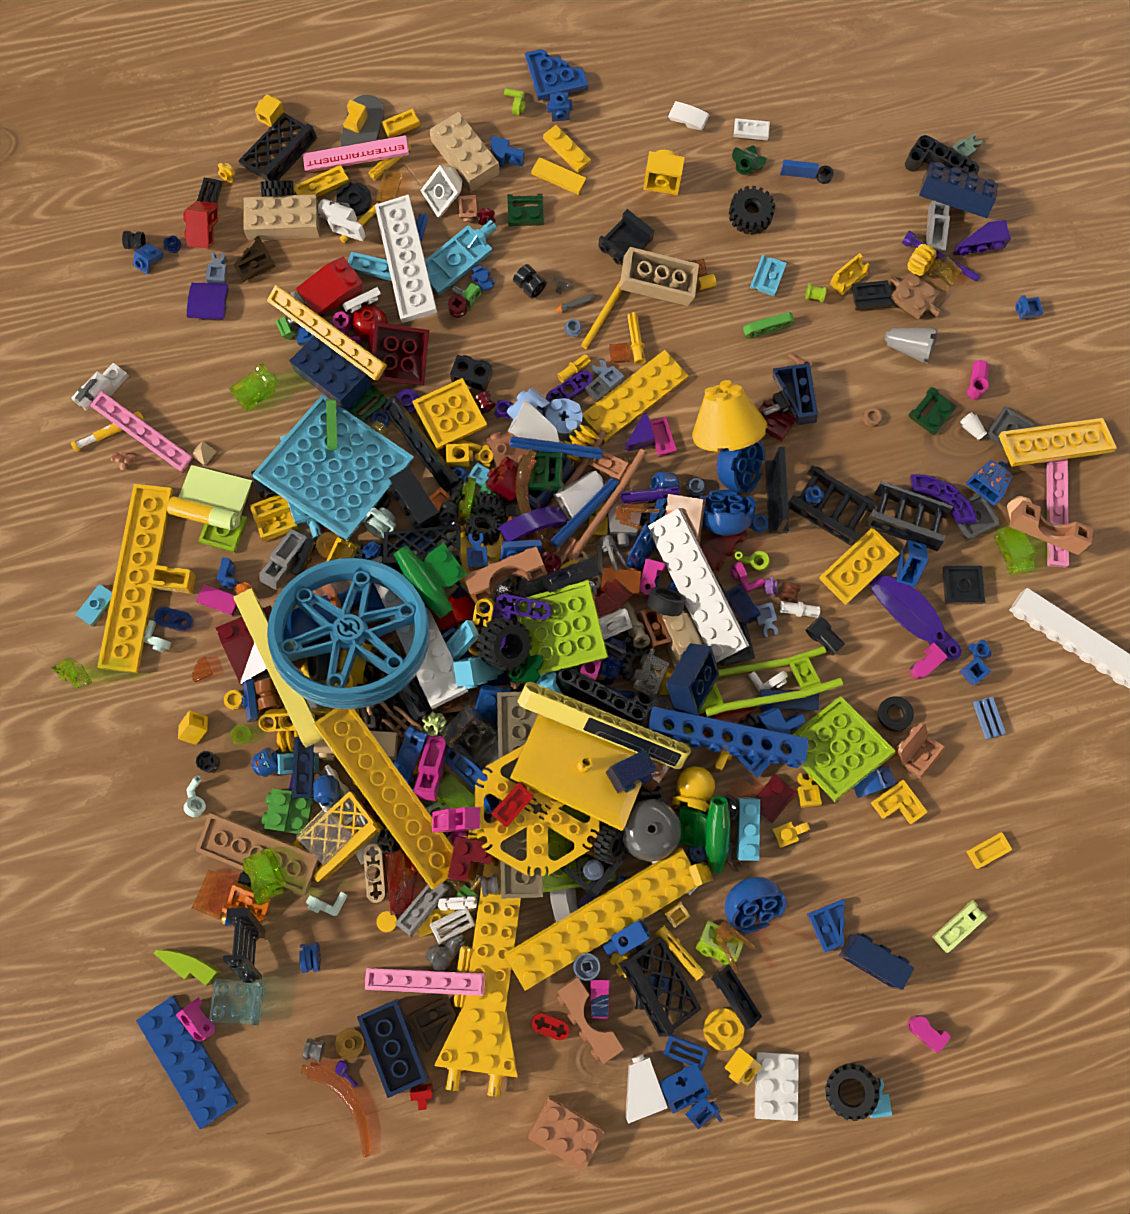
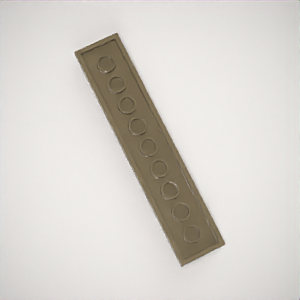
[497,692,543,899]

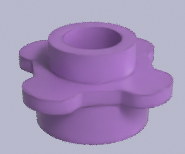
[765,576,778,597]

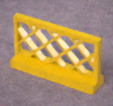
[292,791,383,882]

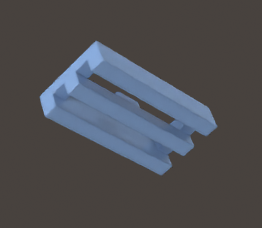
[973,697,1006,740]

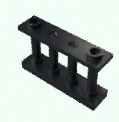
[788,465,877,546]
[865,481,953,551]
[223,908,265,983]

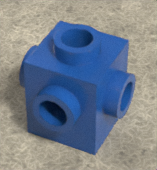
[547,92,572,122]

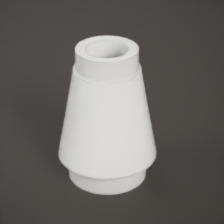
[960,412,987,440]

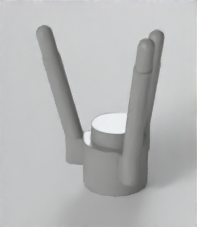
[596,535,629,574]

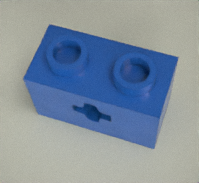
[659,1064,711,1114]

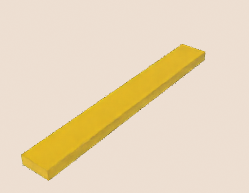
[267,285,387,381]

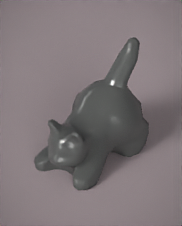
[426,934,467,972]

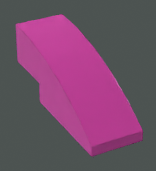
[414,735,448,801]
[432,807,480,833]

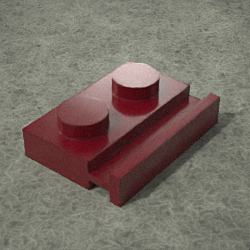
[758,400,796,442]
[755,774,797,823]

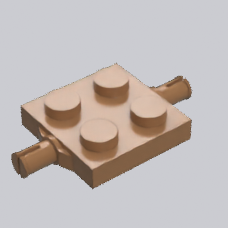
[888,272,942,319]

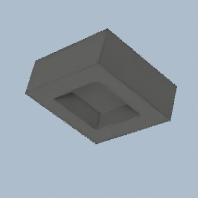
[585,376,611,402]

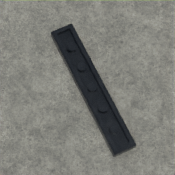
[383,395,459,493]

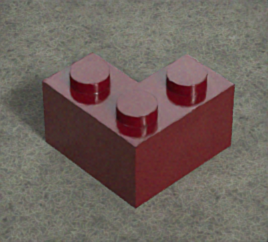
[448,837,499,884]

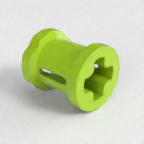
[805,283,827,303]

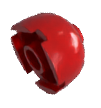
[351,304,388,342]

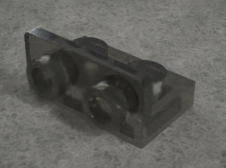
[633,648,669,698]

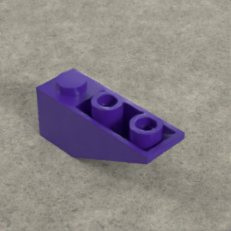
[953,220,1011,256]

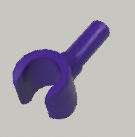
[335,1060,358,1088]

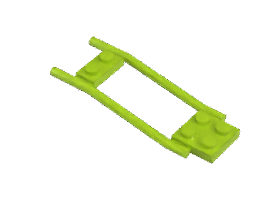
[698,646,843,717]

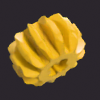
[908,244,936,276]

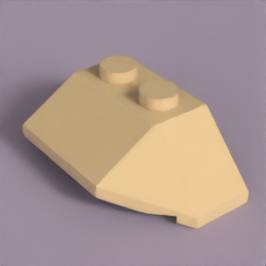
[661,608,705,667]

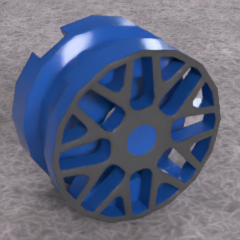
[299,942,321,973]

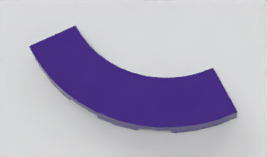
[910,474,977,525]

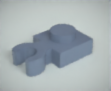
[206,252,227,284]
[593,359,625,391]
[753,602,778,638]

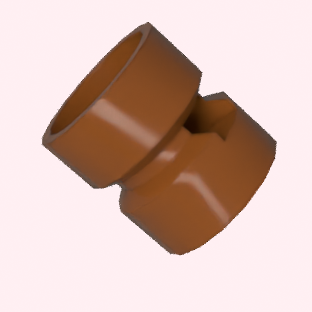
[254,679,284,712]

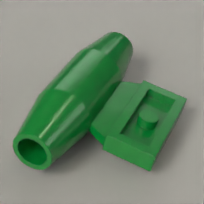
[394,543,467,618]
[679,796,731,873]

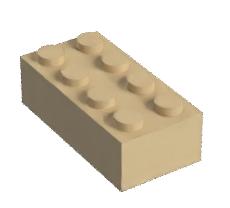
[429,112,499,192]
[244,194,320,241]
[619,247,699,306]
[313,731,401,762]

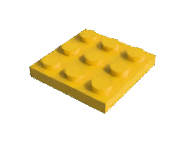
[412,378,487,450]

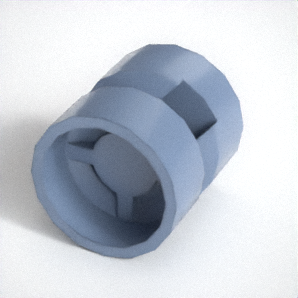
[573,953,600,981]

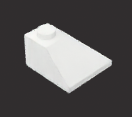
[420,165,463,218]

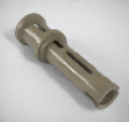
[618,598,650,649]

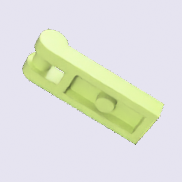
[932,900,988,953]

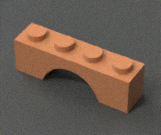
[1009,500,1093,555]
[464,546,548,604]
[556,977,624,1064]

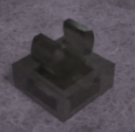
[495,578,519,605]

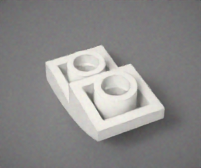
[668,101,709,131]

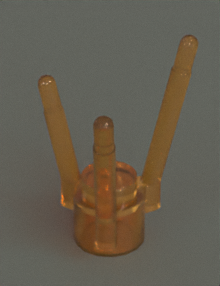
[615,503,660,530]
[715,920,756,974]

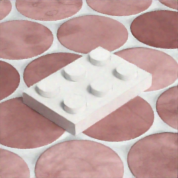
[755,1052,799,1121]

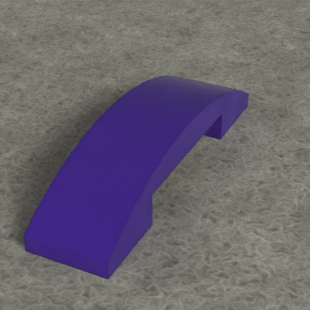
[499,506,569,542]

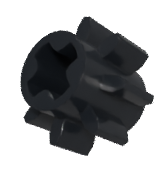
[376,829,401,853]

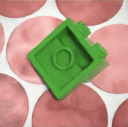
[262,788,314,835]

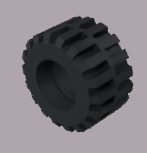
[477,618,532,671]
[825,1063,880,1121]

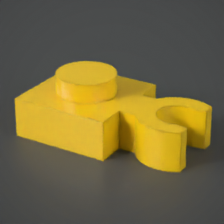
[797,773,822,808]

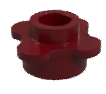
[477,208,496,225]

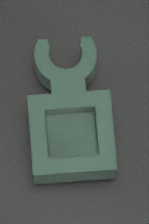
[951,133,983,158]

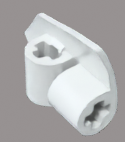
[508,400,559,442]

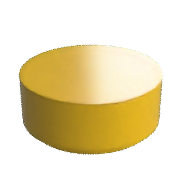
[224,690,243,710]
[377,911,398,932]

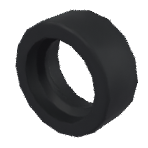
[647,587,686,616]
[307,643,331,681]

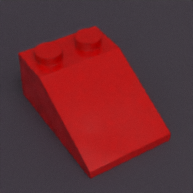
[296,256,364,316]

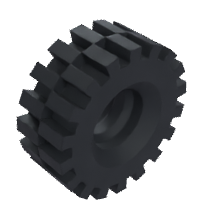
[729,186,775,235]

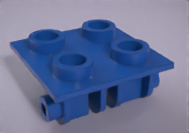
[627,524,656,572]

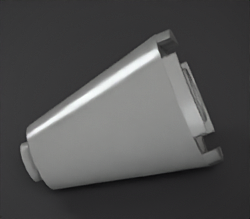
[884,327,938,364]

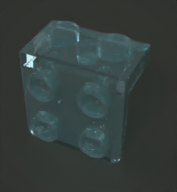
[209,979,264,1025]

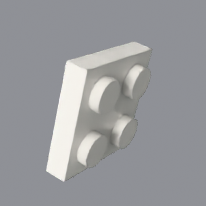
[342,287,381,313]

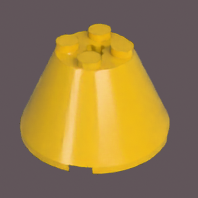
[692,380,767,452]

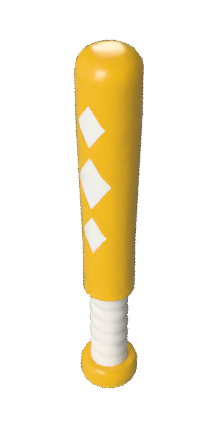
[71,411,144,452]

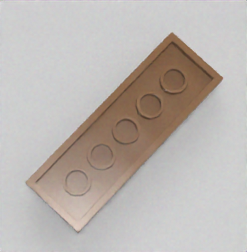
[195,812,321,895]

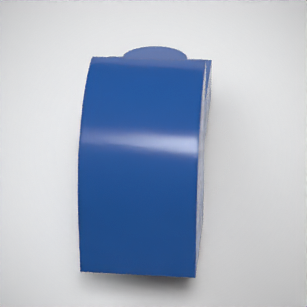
[757,707,806,735]

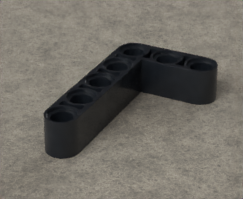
[556,668,660,726]

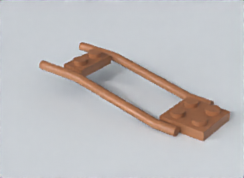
[533,429,647,566]

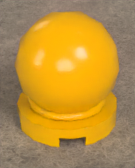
[671,766,715,816]

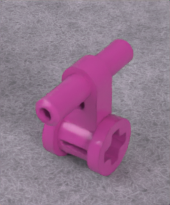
[332,312,362,343]

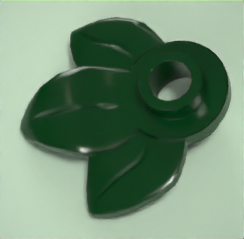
[732,145,767,175]
[509,653,543,683]

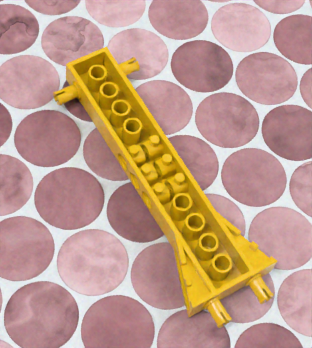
[434,816,521,1097]

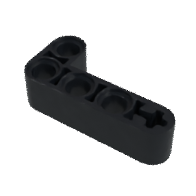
[905,135,979,175]

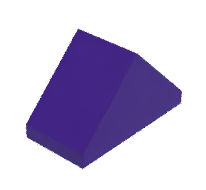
[625,413,655,452]

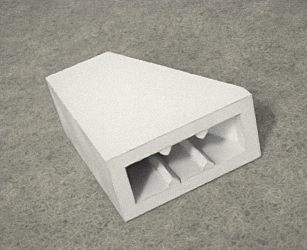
[553,471,604,520]
[626,1054,668,1124]

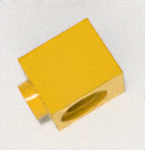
[446,444,473,468]
[725,1047,762,1087]

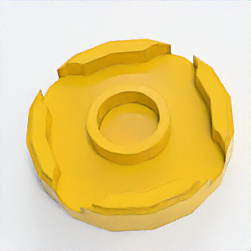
[703,1008,744,1051]

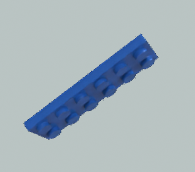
[136,996,238,1129]

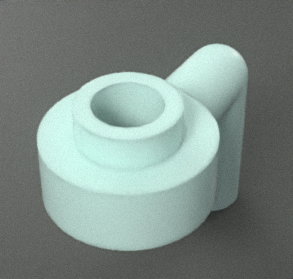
[144,620,172,653]
[184,775,206,817]
[306,892,348,916]

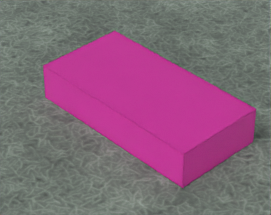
[650,417,677,457]
[196,584,237,616]

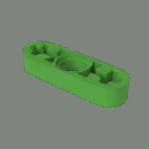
[743,312,795,338]
[326,399,337,450]

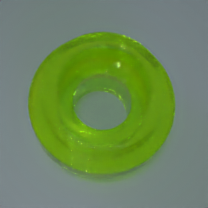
[230,725,251,745]

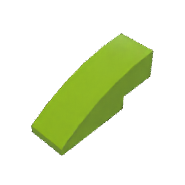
[153,950,221,986]

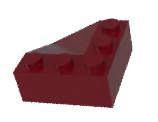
[366,322,430,386]
[215,605,295,685]

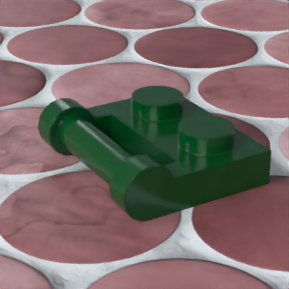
[507,193,544,226]
[348,384,388,424]
[909,387,957,435]
[529,452,565,491]

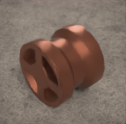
[779,582,801,603]

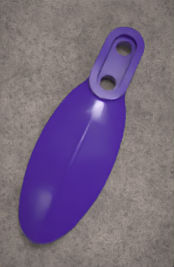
[870,576,962,661]

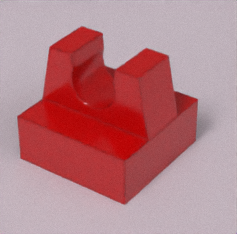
[410,1084,433,1110]

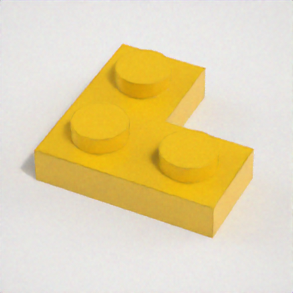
[871,780,927,824]

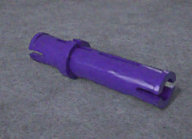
[621,486,679,504]

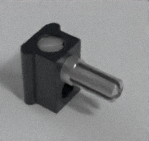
[763,390,791,415]

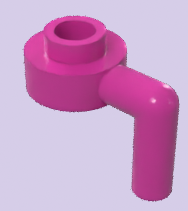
[730,561,765,593]

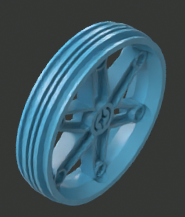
[267,558,429,709]

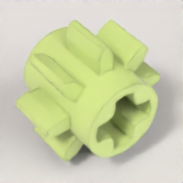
[422,711,447,736]

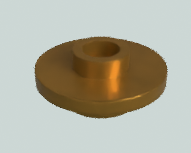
[316,532,341,558]
[335,1028,365,1059]

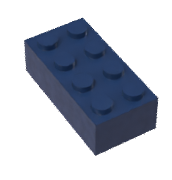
[919,162,998,218]
[289,336,372,411]
[357,998,429,1098]

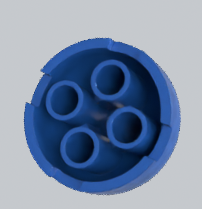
[716,440,765,493]
[699,490,756,536]
[724,877,787,934]

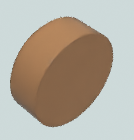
[863,408,882,427]

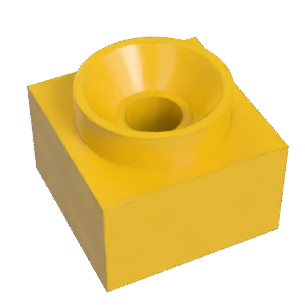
[643,150,685,195]

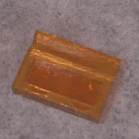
[191,870,237,919]

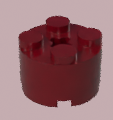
[486,456,529,502]

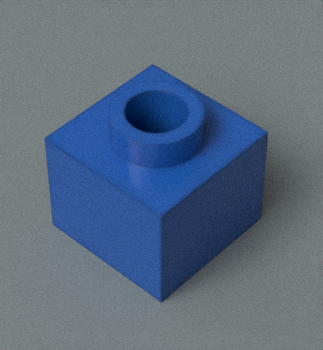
[959,657,991,686]

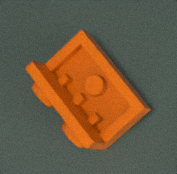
[222,882,273,924]

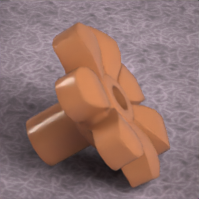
[111,452,136,470]

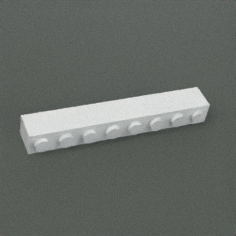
[1009,588,1130,689]

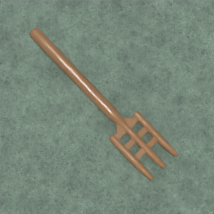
[382,706,475,797]

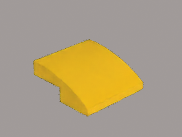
[250,495,299,542]

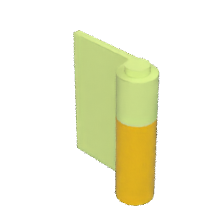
[167,465,253,531]

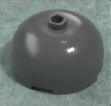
[622,799,681,862]

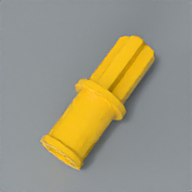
[557,355,591,383]

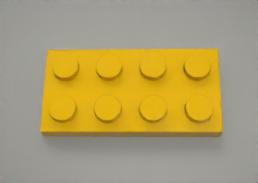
[819,528,900,605]

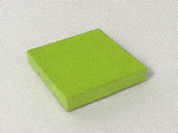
[198,515,248,553]

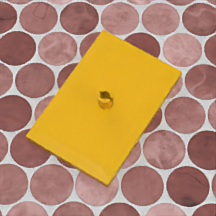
[510,714,651,831]

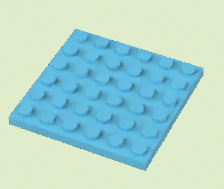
[253,394,414,541]

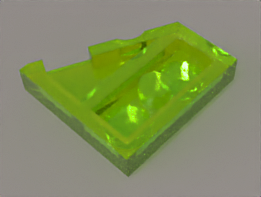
[459,477,476,519]

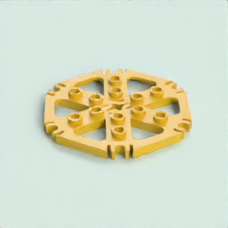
[475,744,599,876]

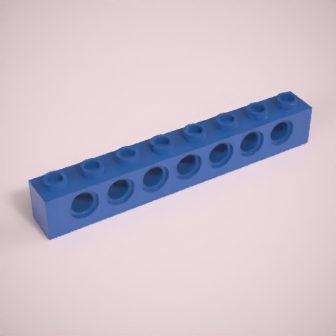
[647,706,808,768]

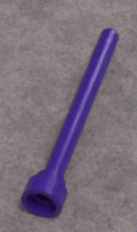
[902,231,980,281]

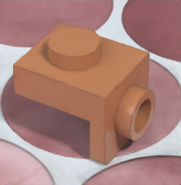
[458,195,478,222]

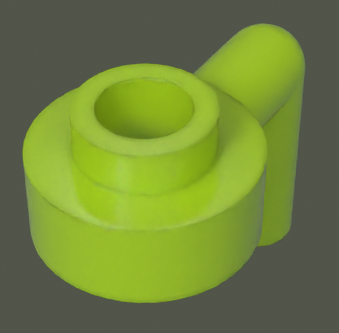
[504,88,526,116]
[735,551,770,571]

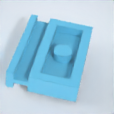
[750,255,787,297]

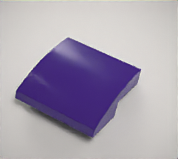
[187,282,229,319]

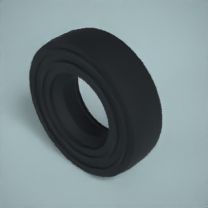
[877,696,914,732]

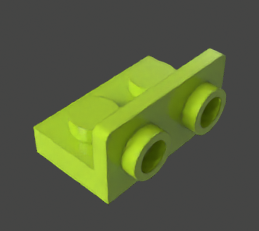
[695,921,745,967]

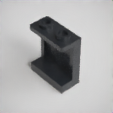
[598,209,654,266]

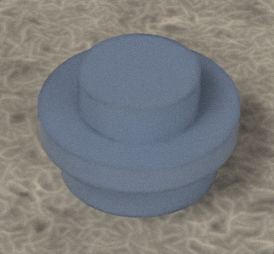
[564,319,582,337]
[687,478,705,497]
[583,859,604,880]

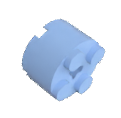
[507,388,551,420]
[545,398,583,442]

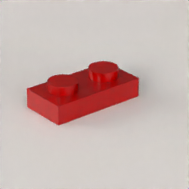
[491,782,534,828]

